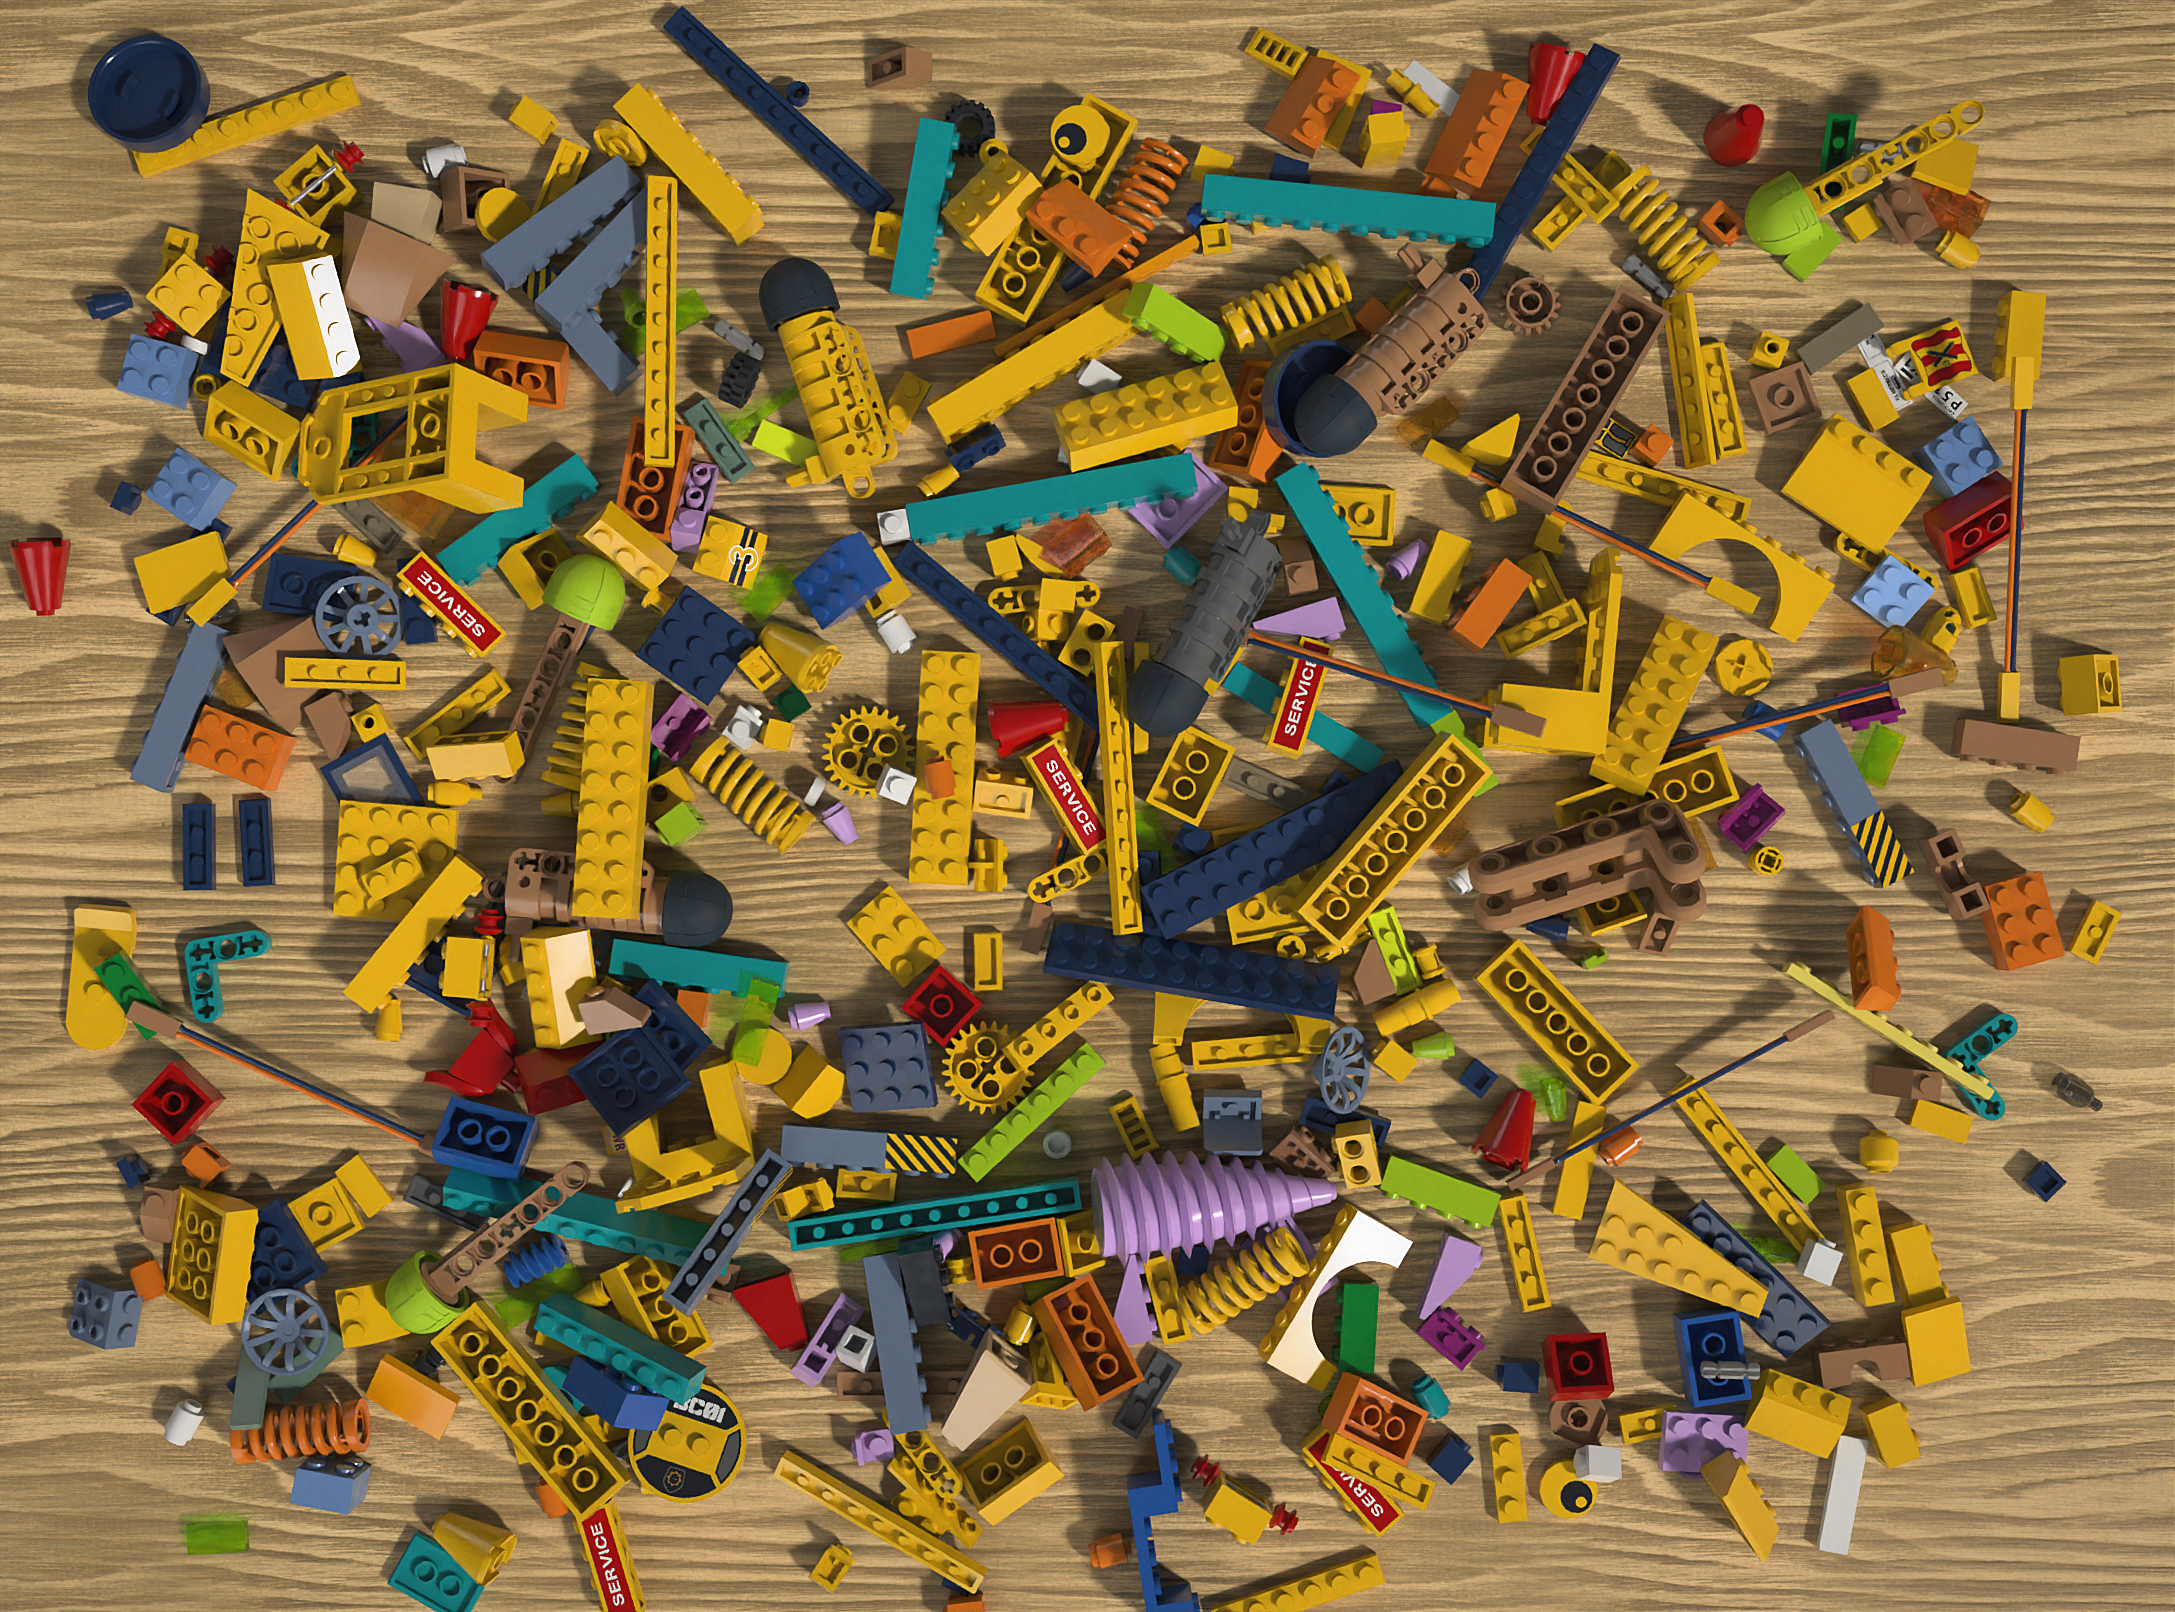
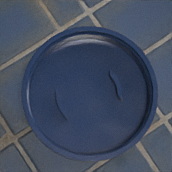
[88,35,210,153]
[1262,340,1355,458]

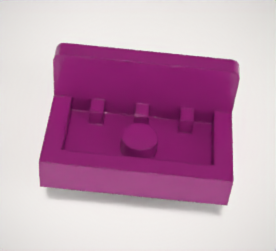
[1834,682,1906,732]
[651,691,712,762]
[1717,783,1786,854]
[1416,1306,1486,1371]

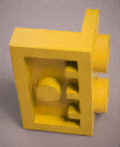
[973,767,1035,819]

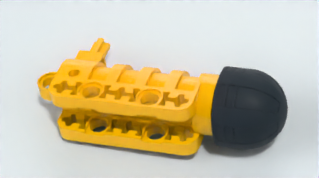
[759,257,899,499]

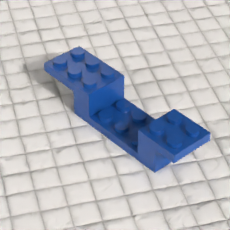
[1126,1411,1200,1612]

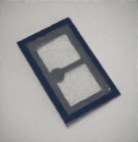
[319,733,426,806]

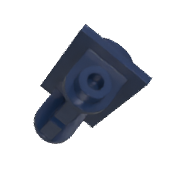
[944,423,1006,473]
[945,1306,1002,1350]

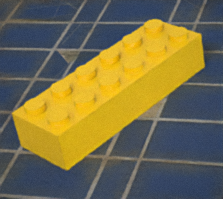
[613,83,765,248]
[1053,360,1238,472]
[1589,614,1720,798]
[1549,744,1740,829]
[1471,937,1640,1106]

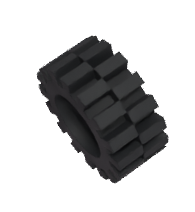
[943,99,996,157]
[718,351,762,409]

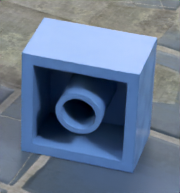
[117,334,200,410]
[1912,416,2003,500]
[145,447,238,533]
[290,1453,372,1515]

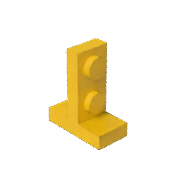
[1020,1331,1079,1410]

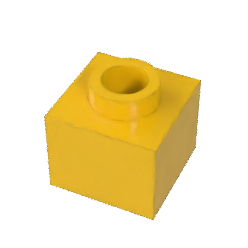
[1747,330,1790,372]
[351,704,395,743]
[760,718,795,753]

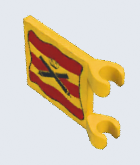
[1885,320,1979,401]

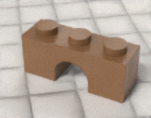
[1917,828,1991,920]
[1811,1334,1910,1388]

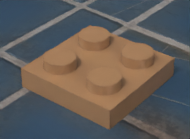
[1746,361,1823,436]

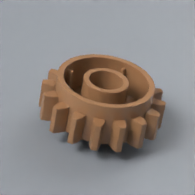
[1496,272,1561,338]

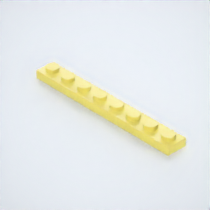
[1780,961,1995,1100]

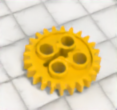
[822,706,916,800]
[942,1020,1035,1115]

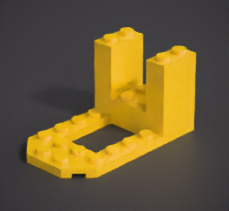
[297,363,528,514]
[1475,547,1623,759]
[615,1056,762,1214]

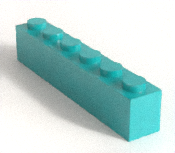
[890,117,961,301]
[436,453,602,587]
[609,938,790,1002]
[534,1291,707,1405]

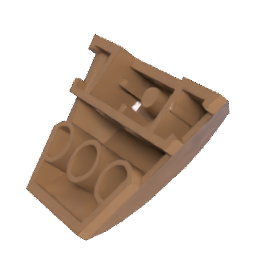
[341,210,457,328]
[221,615,342,734]

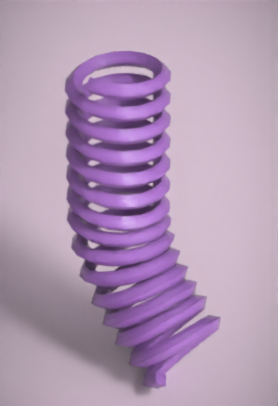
[1677,1471,1705,1480]

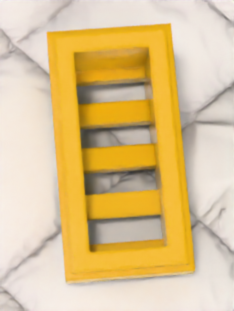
[1244,27,1309,82]
[1108,1095,1161,1162]

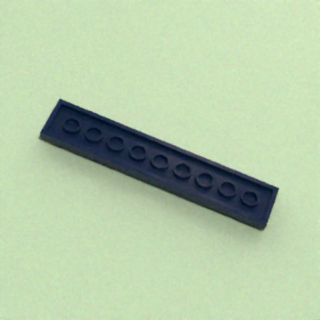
[1139,759,1404,940]
[1043,919,1341,1021]

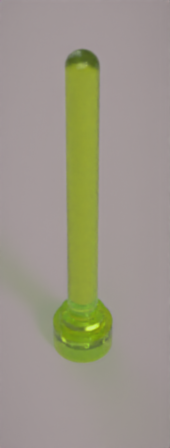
[726,355,846,444]

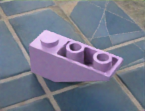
[364,315,448,373]
[670,461,720,554]
[1113,1254,1157,1346]

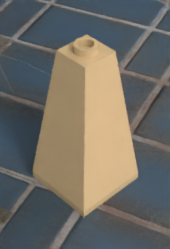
[371,182,443,246]
[941,1328,1033,1451]

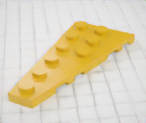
[220,188,331,387]
[1588,1176,1769,1318]

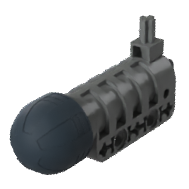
[1127,508,1283,737]

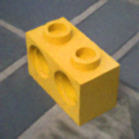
[1057,609,1118,678]
[1331,1119,1382,1189]

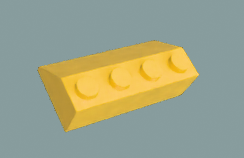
[266,252,363,380]
[520,926,605,1049]
[599,1254,714,1358]

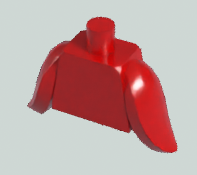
[423,997,521,1097]

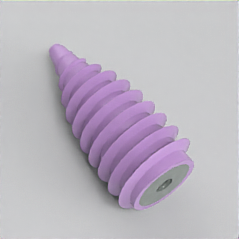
[1091,1151,1337,1268]

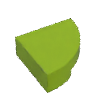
[1579,947,1609,970]

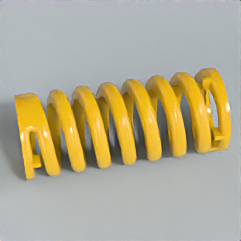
[1609,164,1722,294]
[1218,253,1352,355]
[540,661,630,792]
[689,735,816,856]
[1177,1226,1310,1335]

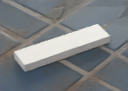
[1816,1434,1869,1555]

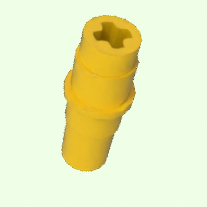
[1372,977,1462,1038]
[1149,1045,1200,1133]

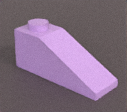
[1251,596,1346,643]
[1415,1231,1483,1320]
[789,1293,866,1388]

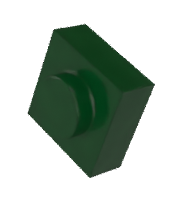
[772,684,813,723]

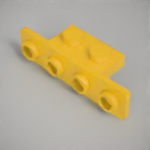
[887,1449,983,1549]

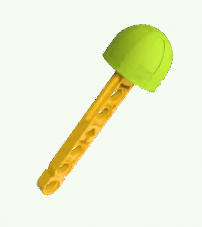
[1745,99,1985,255]

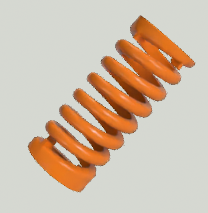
[1105,137,1189,272]
[230,1398,370,1465]

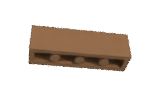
[1951,719,2081,776]

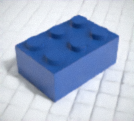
[792,531,892,630]
[431,1096,539,1184]
[1672,1306,1752,1408]
[562,1355,670,1431]

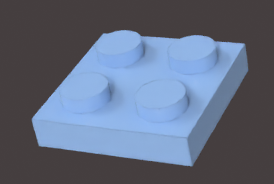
[1849,553,1936,634]

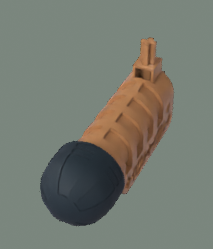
[1294,242,1489,456]
[483,848,733,962]

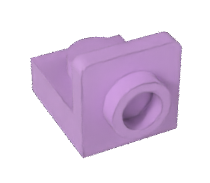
[851,1427,896,1466]

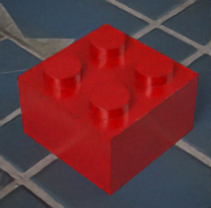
[900,963,984,1047]
[131,1059,226,1145]
[1541,1332,1615,1401]

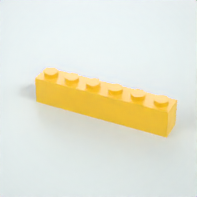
[342,853,486,1014]

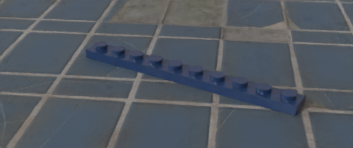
[663,6,895,221]
[1459,43,1621,304]
[891,540,1134,734]

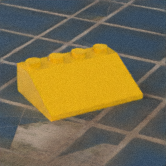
[1780,413,1933,555]
[165,1185,259,1326]

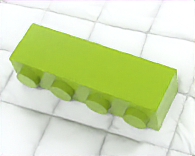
[1122,281,1230,366]
[1377,1152,1501,1229]

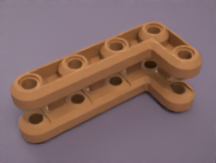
[1468,799,1707,931]

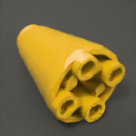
[759,623,843,694]

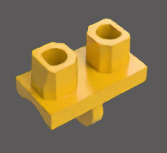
[968,839,1008,892]

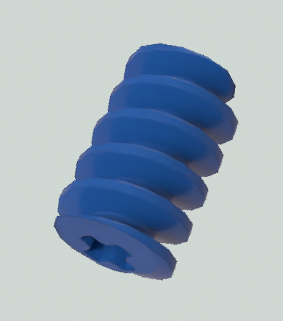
[503,1233,570,1288]

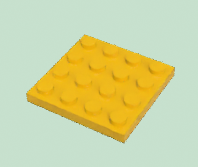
[333,799,459,925]
[1211,820,1331,945]

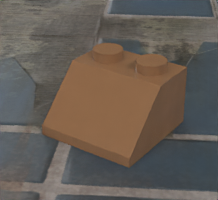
[440,166,510,235]

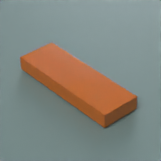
[906,310,997,360]

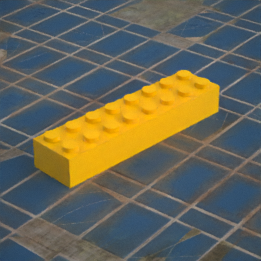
[975,92,1138,329]
[926,287,1143,447]
[909,650,982,886]
[572,678,654,920]
[1289,731,1493,949]
[430,1300,633,1523]

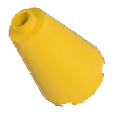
[432,1512,517,1587]

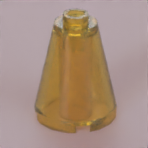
[1871,624,1958,687]

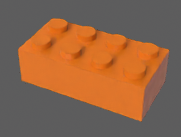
[616,416,696,545]
[1030,1274,1145,1412]

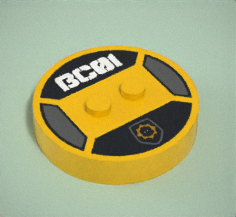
[628,1384,748,1503]

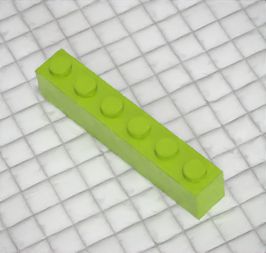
[957,1040,1106,1182]

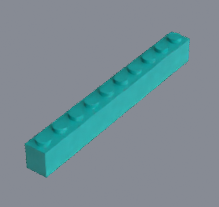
[1200,174,1496,248]
[906,452,1198,546]
[1273,461,1453,729]
[443,1167,731,1276]
[788,1176,1082,1251]

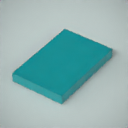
[387,1530,485,1612]

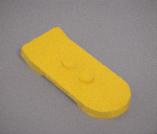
[66,904,137,1050]

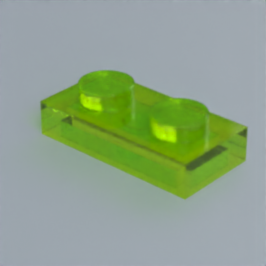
[740,562,796,624]
[1858,725,1906,790]
[186,1520,249,1555]

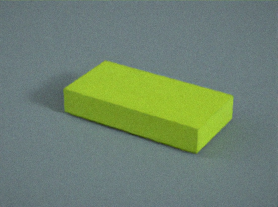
[1781,220,1844,283]
[1764,1143,1827,1205]

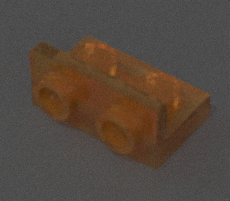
[1925,185,1991,239]
[1041,513,1112,580]

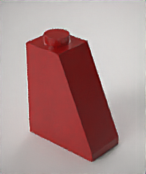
[733,1270,811,1352]

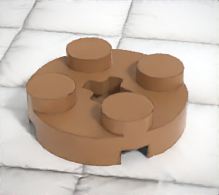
[1548,1399,1608,1448]

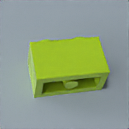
[654,801,709,846]

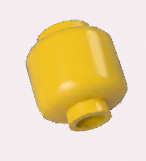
[1859,1130,1899,1174]

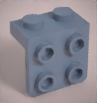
[1202,1089,1263,1156]
[69,1279,143,1350]

